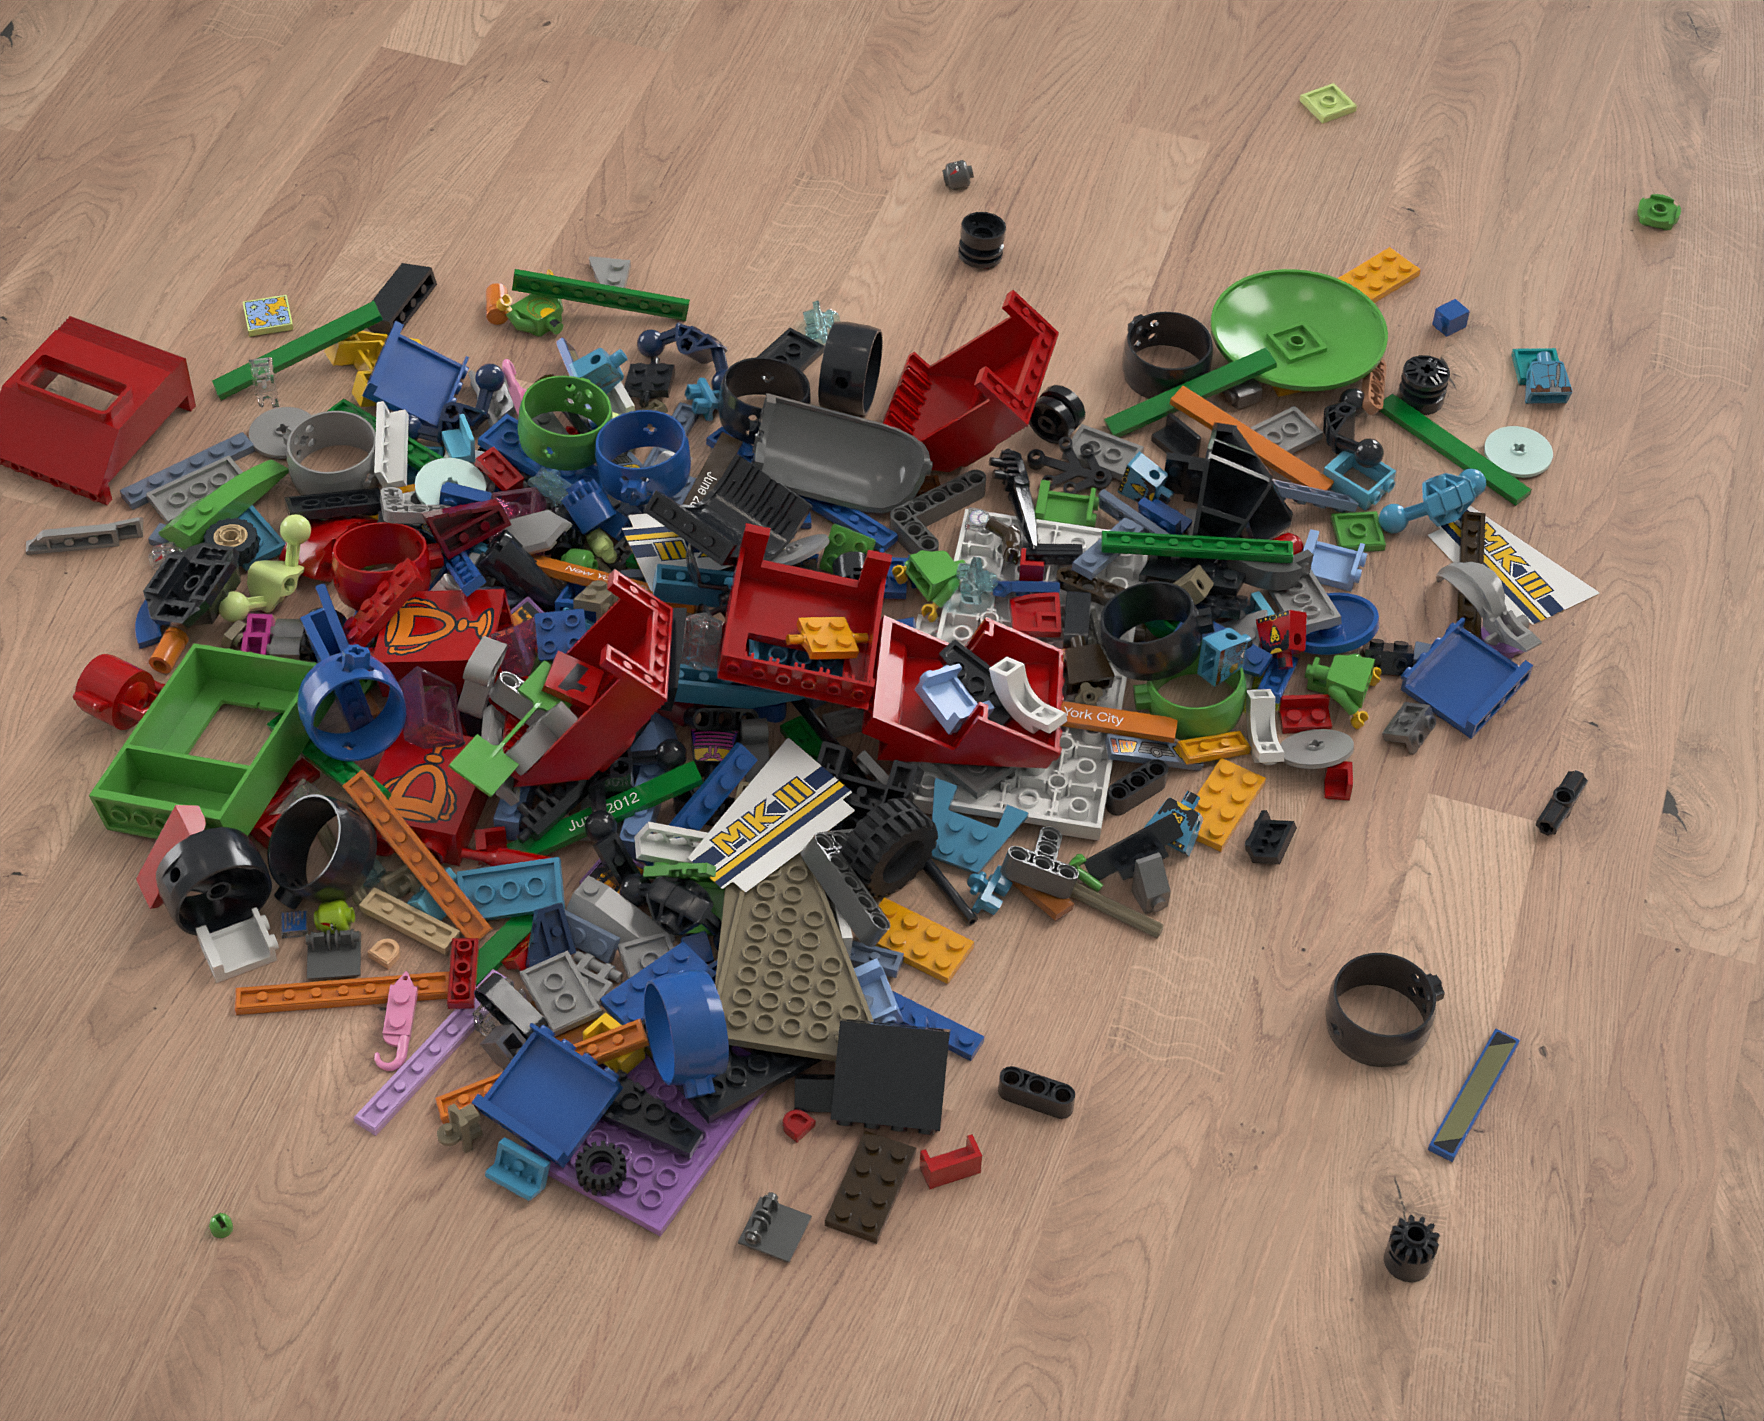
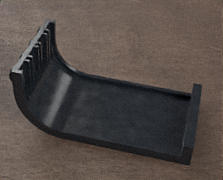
[643,454,813,566]

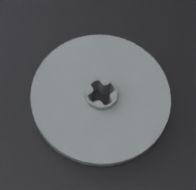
[249,407,313,459]
[771,534,830,566]
[1280,729,1354,769]

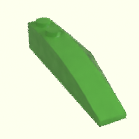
[158,459,289,550]

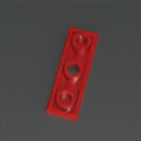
[447,938,479,1009]

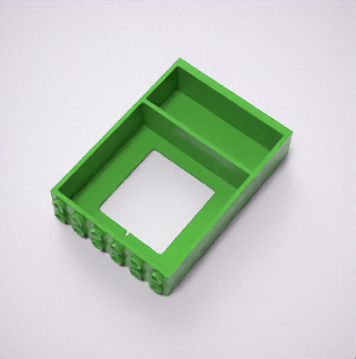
[89,644,336,839]

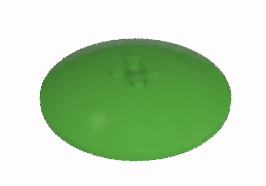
[1210,269,1388,391]

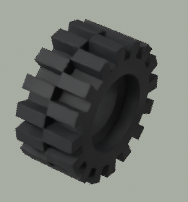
[575,1141,627,1196]

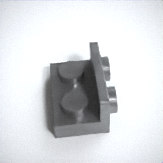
[1382,702,1436,754]

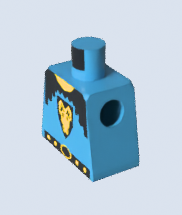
[1117,451,1174,504]
[1144,791,1203,856]

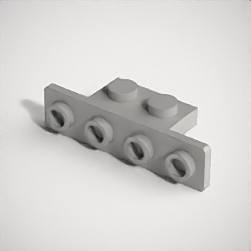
[468,370,517,428]

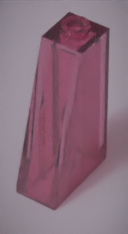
[490,617,538,678]

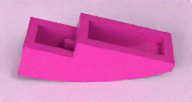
[241,614,275,655]

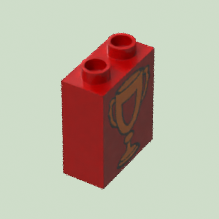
[368,589,514,697]
[359,724,488,866]

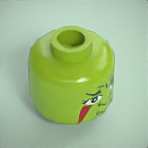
[314,900,355,935]

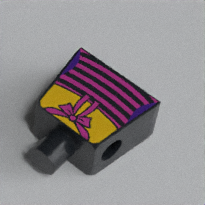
[691,729,739,781]

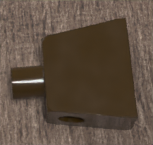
[1063,635,1115,695]

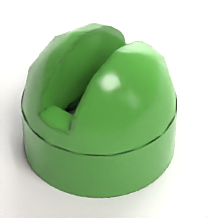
[209,1213,233,1238]

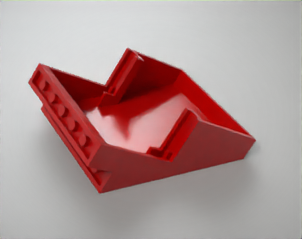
[861,615,1065,769]

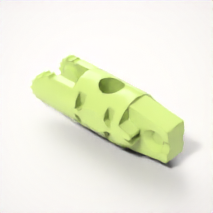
[585,528,617,564]

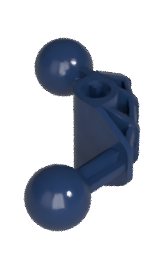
[637,322,729,391]
[408,363,505,446]

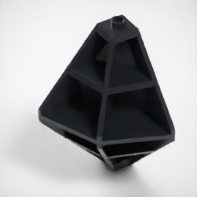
[1192,422,1293,567]

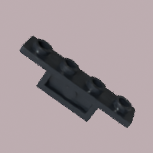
[1083,814,1183,881]

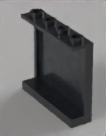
[830,1018,950,1135]

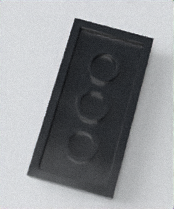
[284,487,382,521]

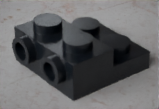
[1164,452,1205,503]

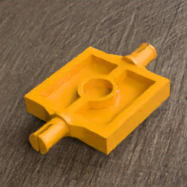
[786,617,868,659]

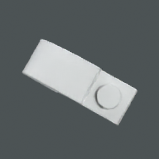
[989,657,1067,734]
[1246,689,1284,765]

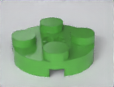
[1637,194,1681,230]

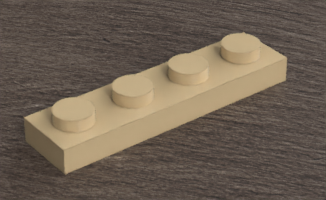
[359,887,461,955]

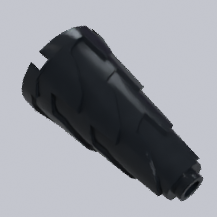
[475,529,561,612]

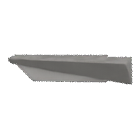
[26,517,143,555]

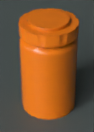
[486,283,508,325]
[149,627,189,674]

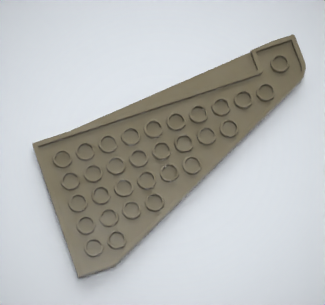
[715,781,874,1062]

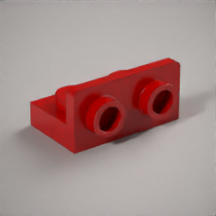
[1278,694,1332,734]

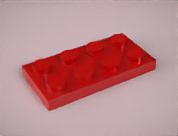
[343,558,424,647]

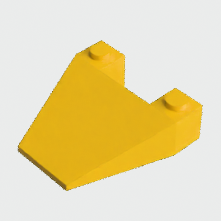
[324,331,423,407]

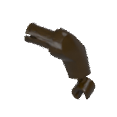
[985,516,1021,565]

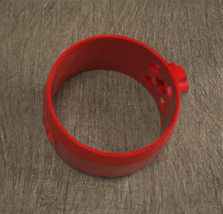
[331,522,444,611]

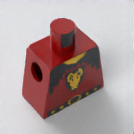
[1256,610,1307,670]

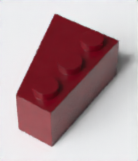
[421,499,512,559]

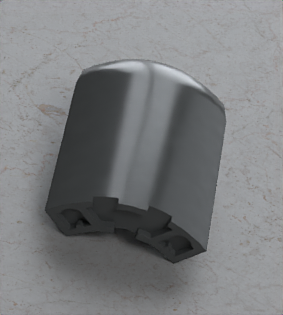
[751,393,933,513]

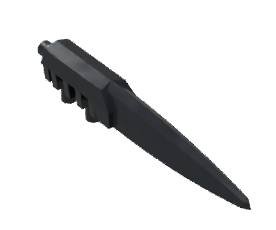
[989,448,1038,549]
[516,718,651,844]

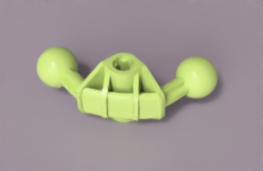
[219,514,311,622]

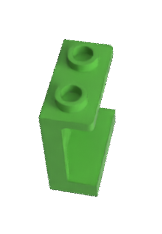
[1035,480,1099,528]

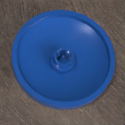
[1304,593,1379,655]

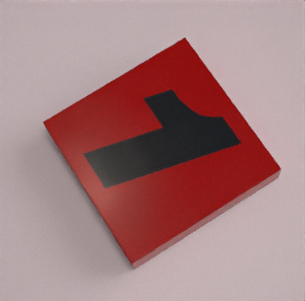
[542,651,604,711]

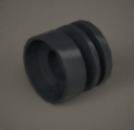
[958,212,1006,268]
[1397,355,1450,415]

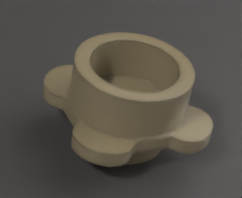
[1074,682,1103,706]

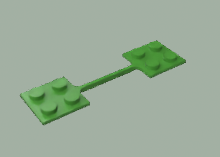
[448,660,573,797]

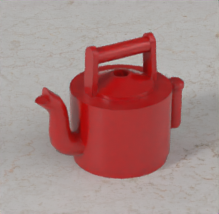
[72,654,165,730]

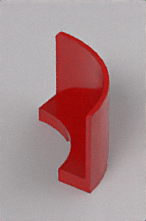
[278,514,378,582]

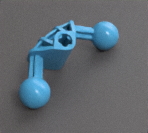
[1379,469,1486,534]

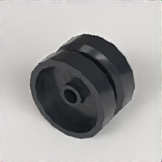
[1029,385,1086,444]

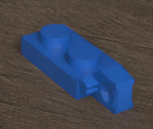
[992,581,1060,597]

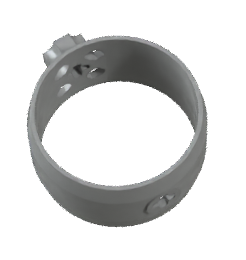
[283,411,379,495]

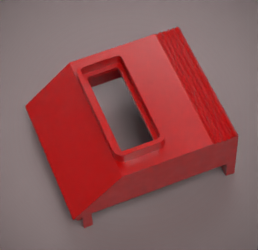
[883,290,1059,472]
[0,316,196,505]
[717,523,892,710]
[502,569,673,787]

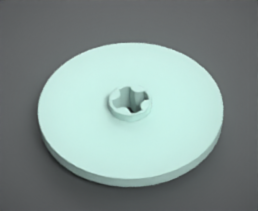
[1484,426,1553,478]
[415,458,486,505]

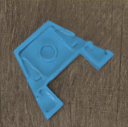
[931,778,1029,874]

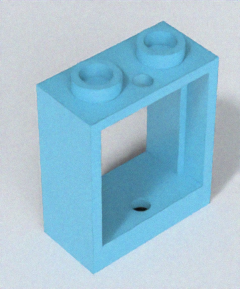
[1323,451,1396,511]

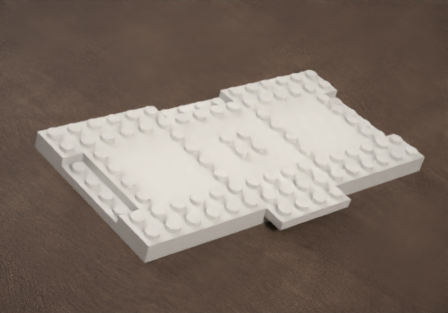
[908,509,1148,841]

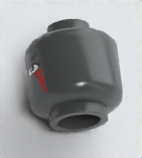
[942,160,974,190]

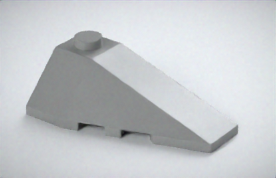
[566,875,675,944]

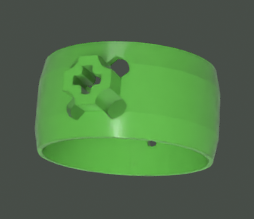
[518,376,613,471]
[1133,651,1247,740]

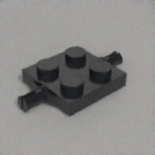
[624,356,675,408]
[1196,592,1256,620]

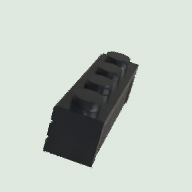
[1023,543,1083,565]

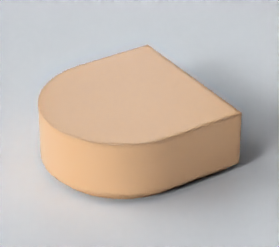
[368,939,400,970]

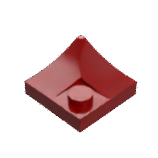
[1009,592,1062,638]

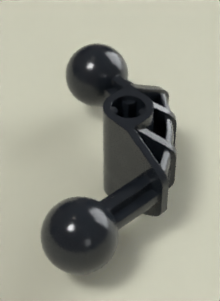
[1323,388,1384,468]
[584,739,687,843]
[620,874,722,952]

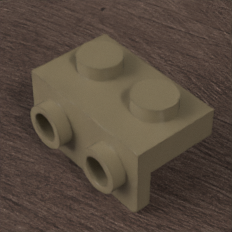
[573,580,619,622]

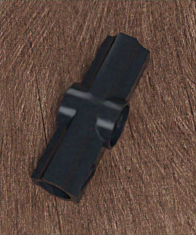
[1536,770,1588,836]

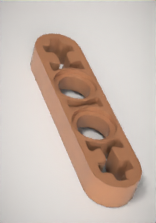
[1361,358,1387,415]

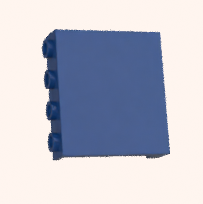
[362,321,469,429]
[300,608,374,732]
[1400,617,1533,739]
[471,1023,623,1169]

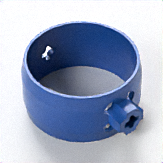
[595,410,691,506]
[298,644,406,761]
[644,970,729,1099]

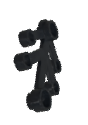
[1027,437,1112,494]

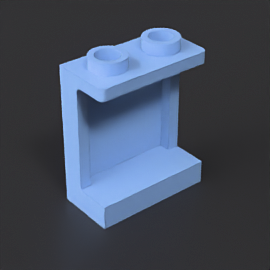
[1303,529,1367,591]
[914,664,995,734]
[854,958,904,1024]

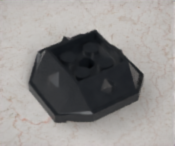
[143,543,241,629]

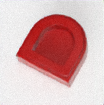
[783,1110,816,1143]

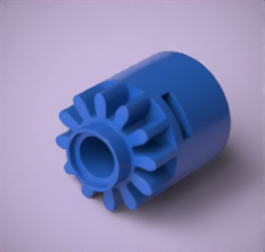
[561,479,618,535]

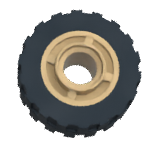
[204,518,259,566]

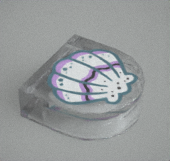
[965,507,990,531]

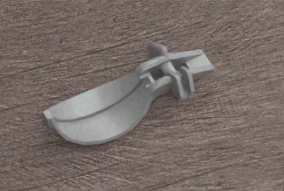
[1436,562,1542,652]

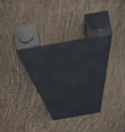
[817,741,924,831]

